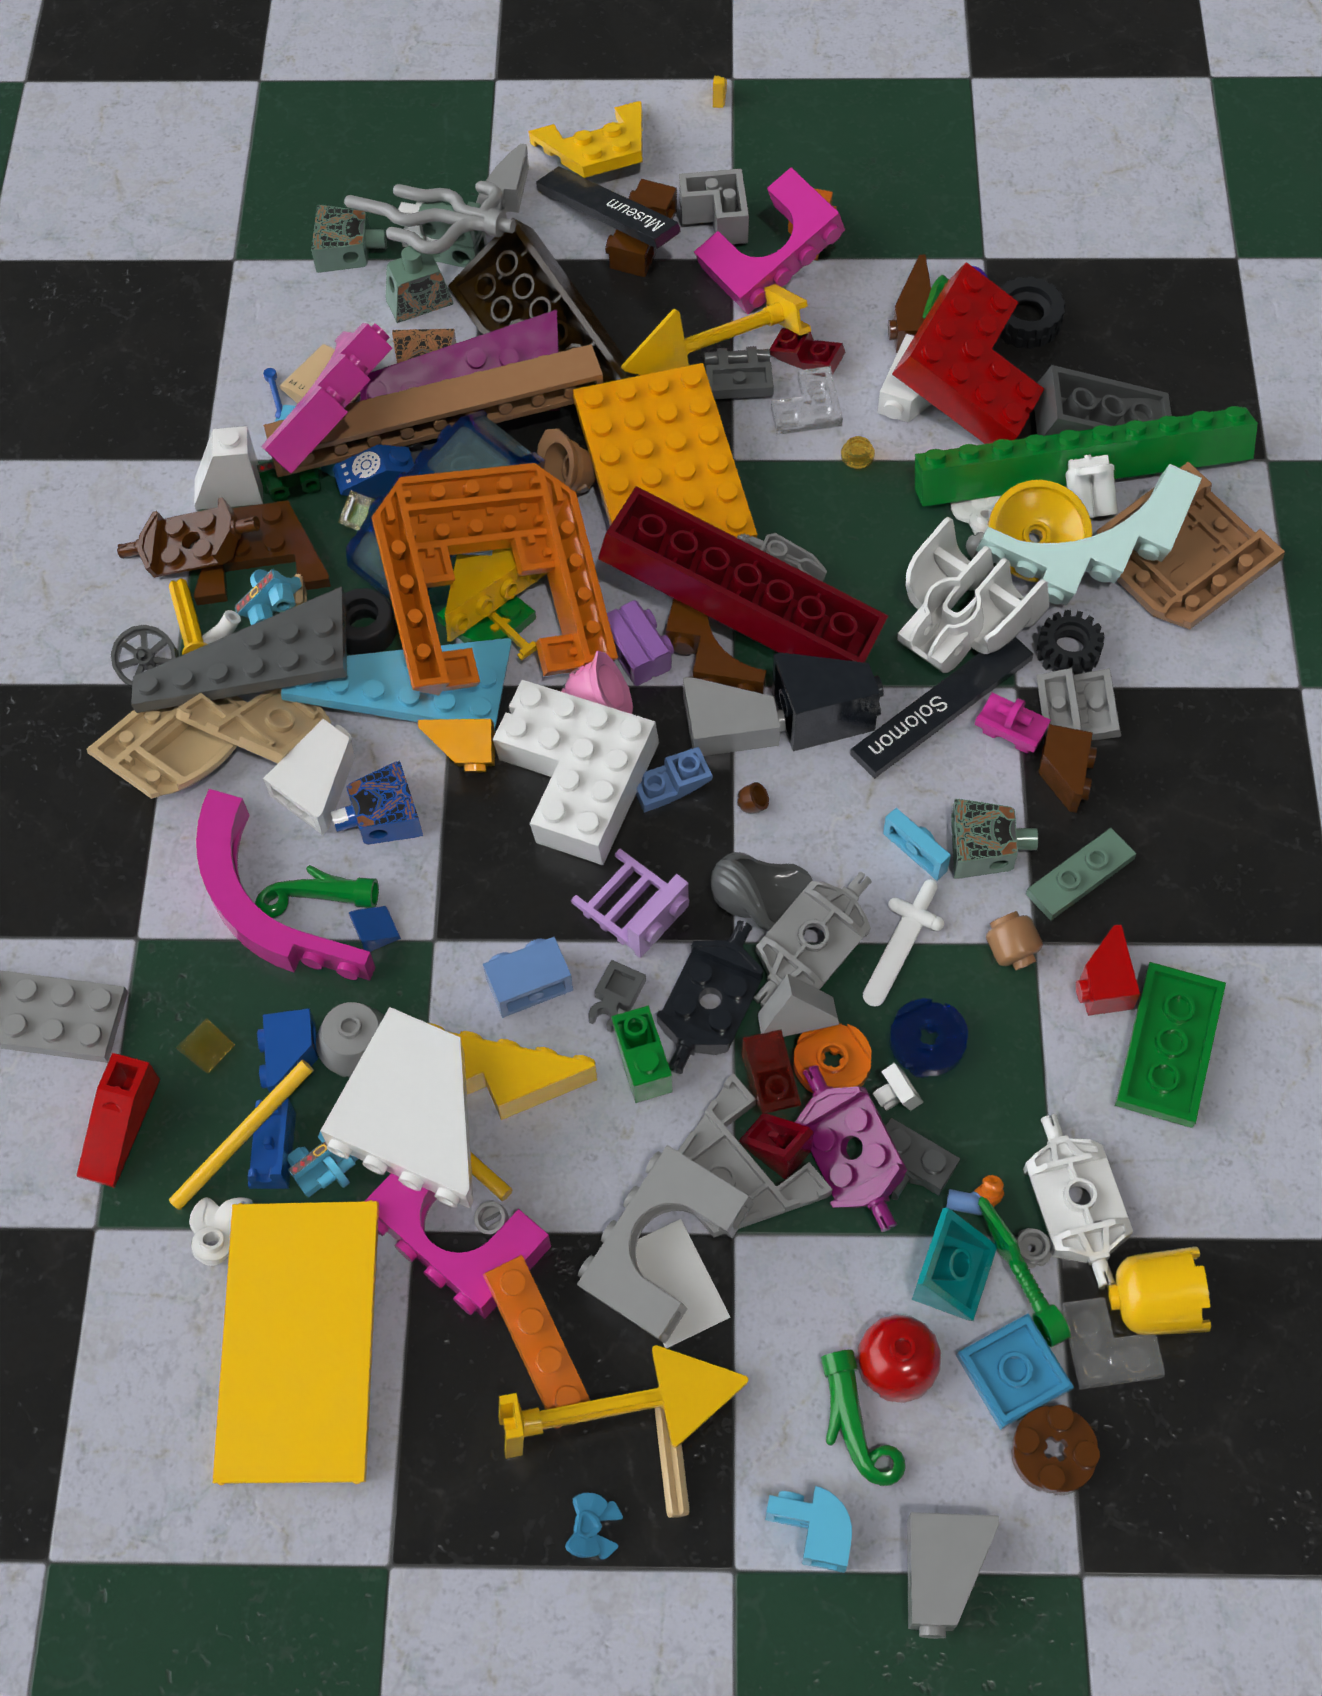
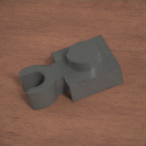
[589,960,646,1032]

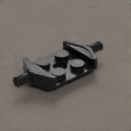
[657,920,764,1074]

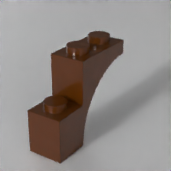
[666,598,766,694]

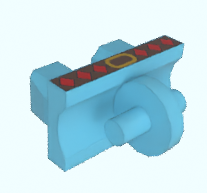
[235,569,302,625]
[288,1131,358,1198]

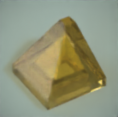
[176,1019,235,1073]

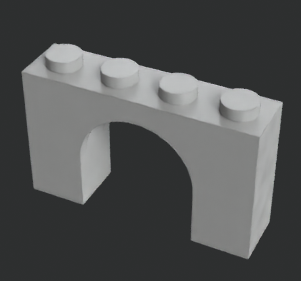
[577,1145,754,1344]

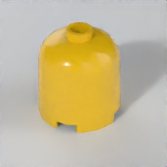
[1108,1247,1211,1335]

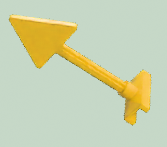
[621,284,811,375]
[498,1345,748,1459]

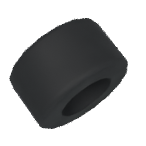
[345,588,396,655]

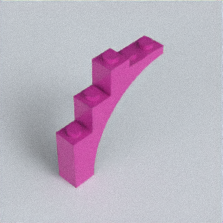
[261,323,392,473]

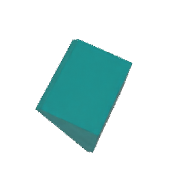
[912,1208,997,1321]

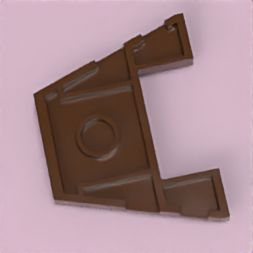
[194,501,331,606]

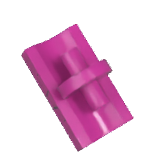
[975,692,1051,754]

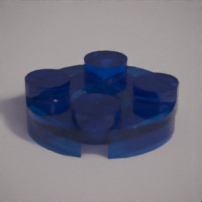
[889,998,968,1078]

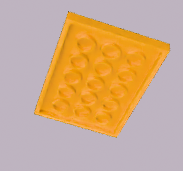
[573,363,758,538]

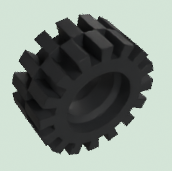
[1036,610,1105,675]

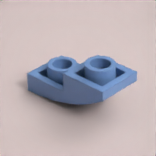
[636,747,713,813]

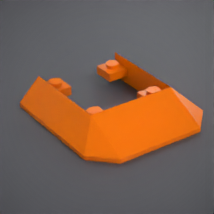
[372,463,618,696]

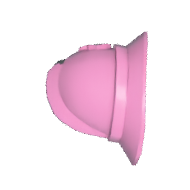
[561,651,633,714]

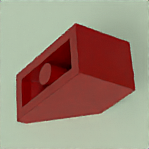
[1076,924,1140,1016]

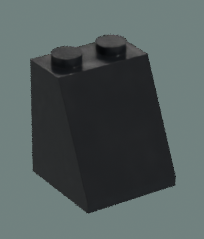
[772,653,884,751]

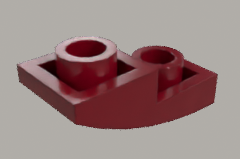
[770,328,846,375]

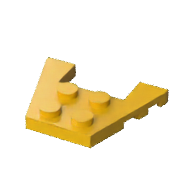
[528,101,643,178]

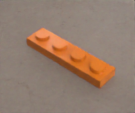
[483,1255,591,1429]

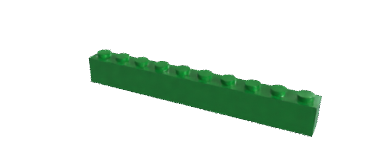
[915,406,1258,507]

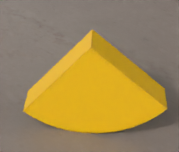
[713,76,727,108]

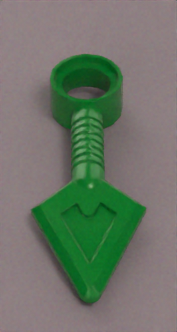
[978,1197,1071,1347]

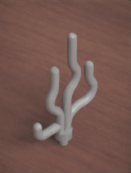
[344,181,516,254]

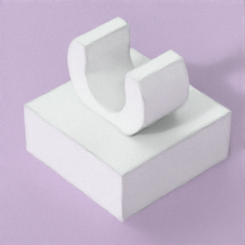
[873,1063,923,1111]

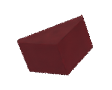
[739,1112,814,1180]

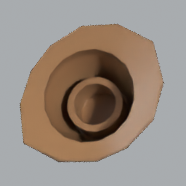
[536,428,597,493]

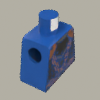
[330,761,423,845]

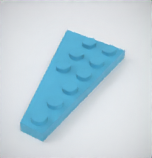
[281,638,512,732]

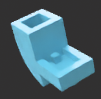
[765,1486,852,1573]

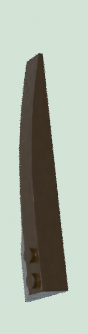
[448,218,636,410]

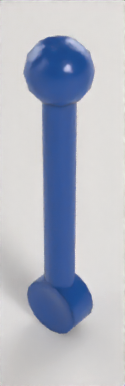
[263,368,283,418]

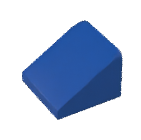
[349,906,401,952]

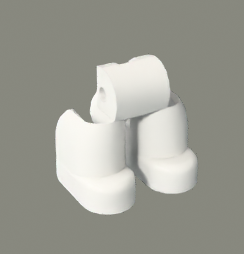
[897,517,1049,673]

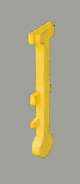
[488,611,537,661]

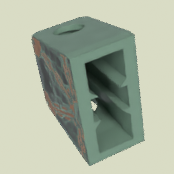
[311,205,387,273]
[385,246,454,323]
[951,799,1038,879]

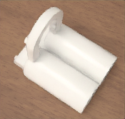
[1066,454,1118,518]

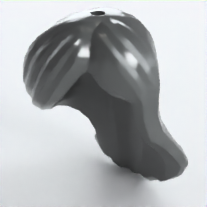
[711,852,813,936]

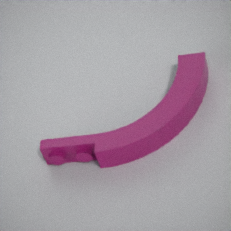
[196,789,376,981]

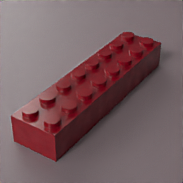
[598,486,888,662]

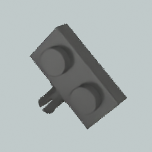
[885,1118,960,1200]

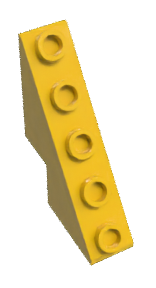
[445,548,547,642]
[428,1023,597,1120]

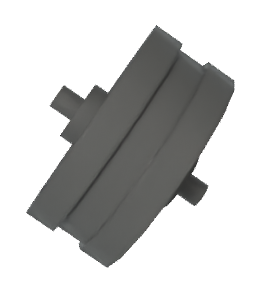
[111,625,179,688]

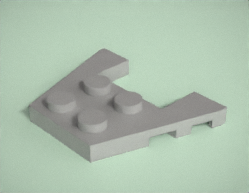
[678,1073,833,1238]

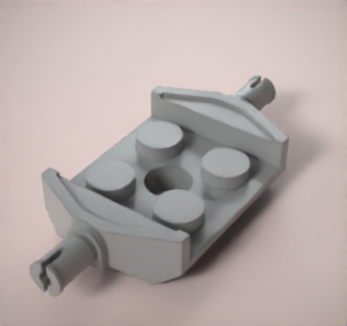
[753,872,872,1007]

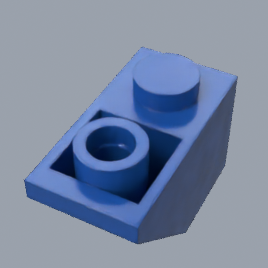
[257,1008,318,1093]

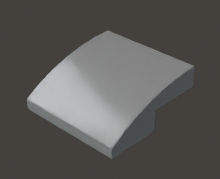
[1036,668,1121,740]

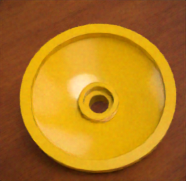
[988,480,1092,583]

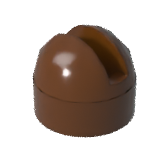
[737,782,769,814]

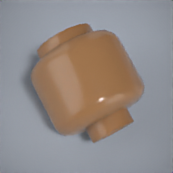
[986,911,1043,971]

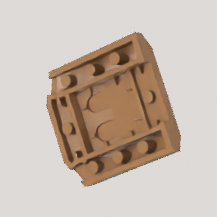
[1096,462,1285,629]

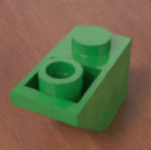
[611,1005,673,1103]

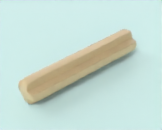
[654,1407,690,1518]

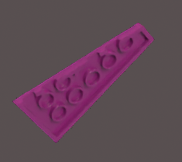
[360,310,560,411]

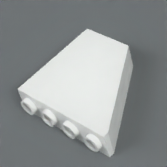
[320,1007,473,1208]

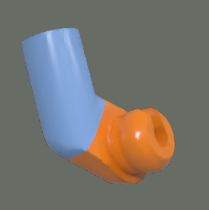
[946,1175,1004,1215]

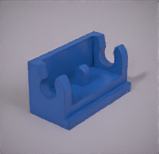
[248,1098,296,1189]

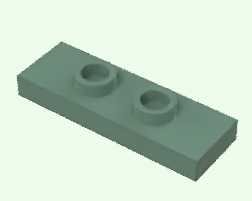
[1026,828,1136,921]

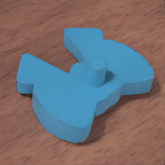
[565,1493,623,1559]

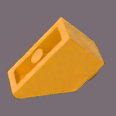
[418,719,495,773]

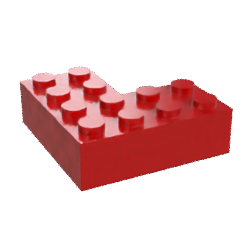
[892,262,1044,444]

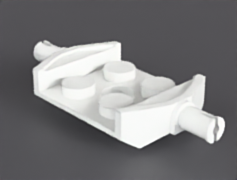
[1023,1114,1133,1289]

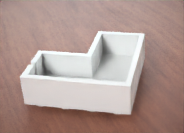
[493,680,659,865]

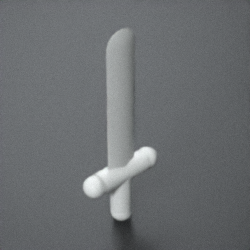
[863,879,944,1006]

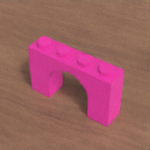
[694,167,845,315]
[364,1173,551,1319]

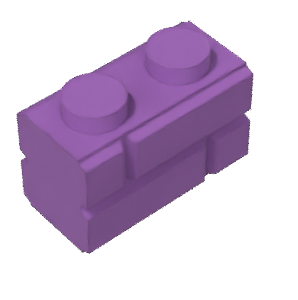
[607,600,674,686]

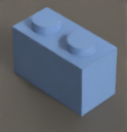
[483,936,573,1018]

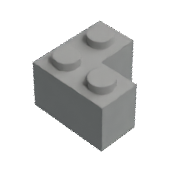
[679,169,749,244]

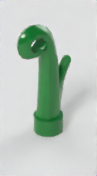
[255,865,379,918]
[821,1350,906,1486]

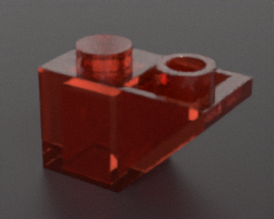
[742,1029,801,1114]

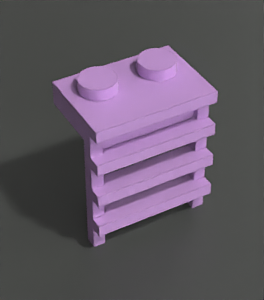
[571,849,689,958]

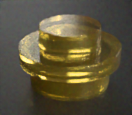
[841,436,875,469]

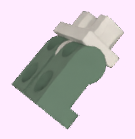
[398,201,487,268]

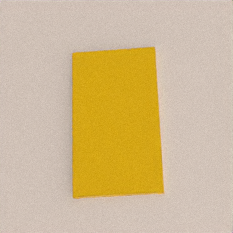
[212,1200,379,1486]

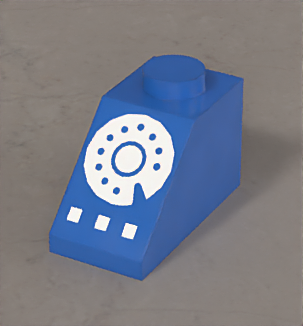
[333,444,417,498]

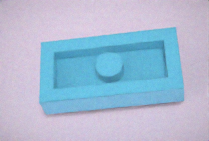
[883,808,951,881]

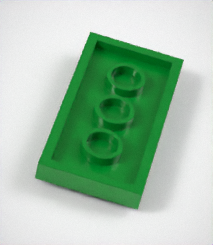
[1114,962,1226,1128]

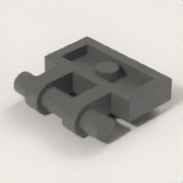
[704,346,774,399]

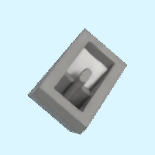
[758,974,839,1041]

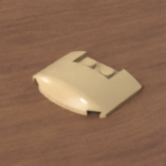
[87,696,247,799]

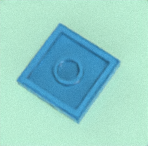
[956,1313,1074,1430]

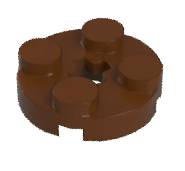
[1011,1405,1100,1495]

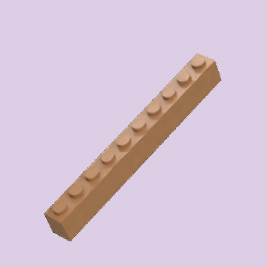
[263,344,603,477]

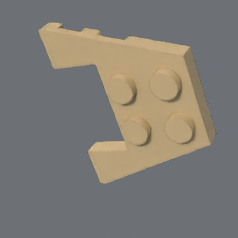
[176,688,331,763]

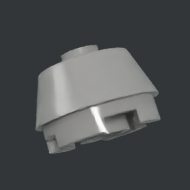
[316,1002,384,1077]

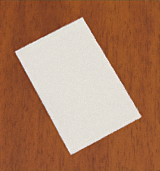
[636,1219,731,1349]

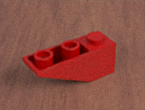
[76,1053,160,1188]

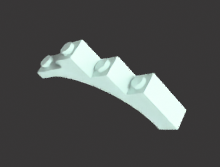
[976,464,1202,606]

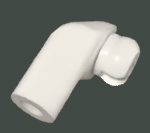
[202,610,241,644]

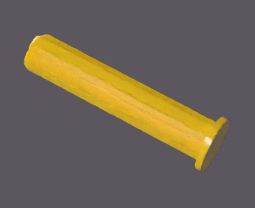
[169,578,207,655]

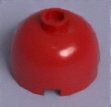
[857,1314,941,1403]

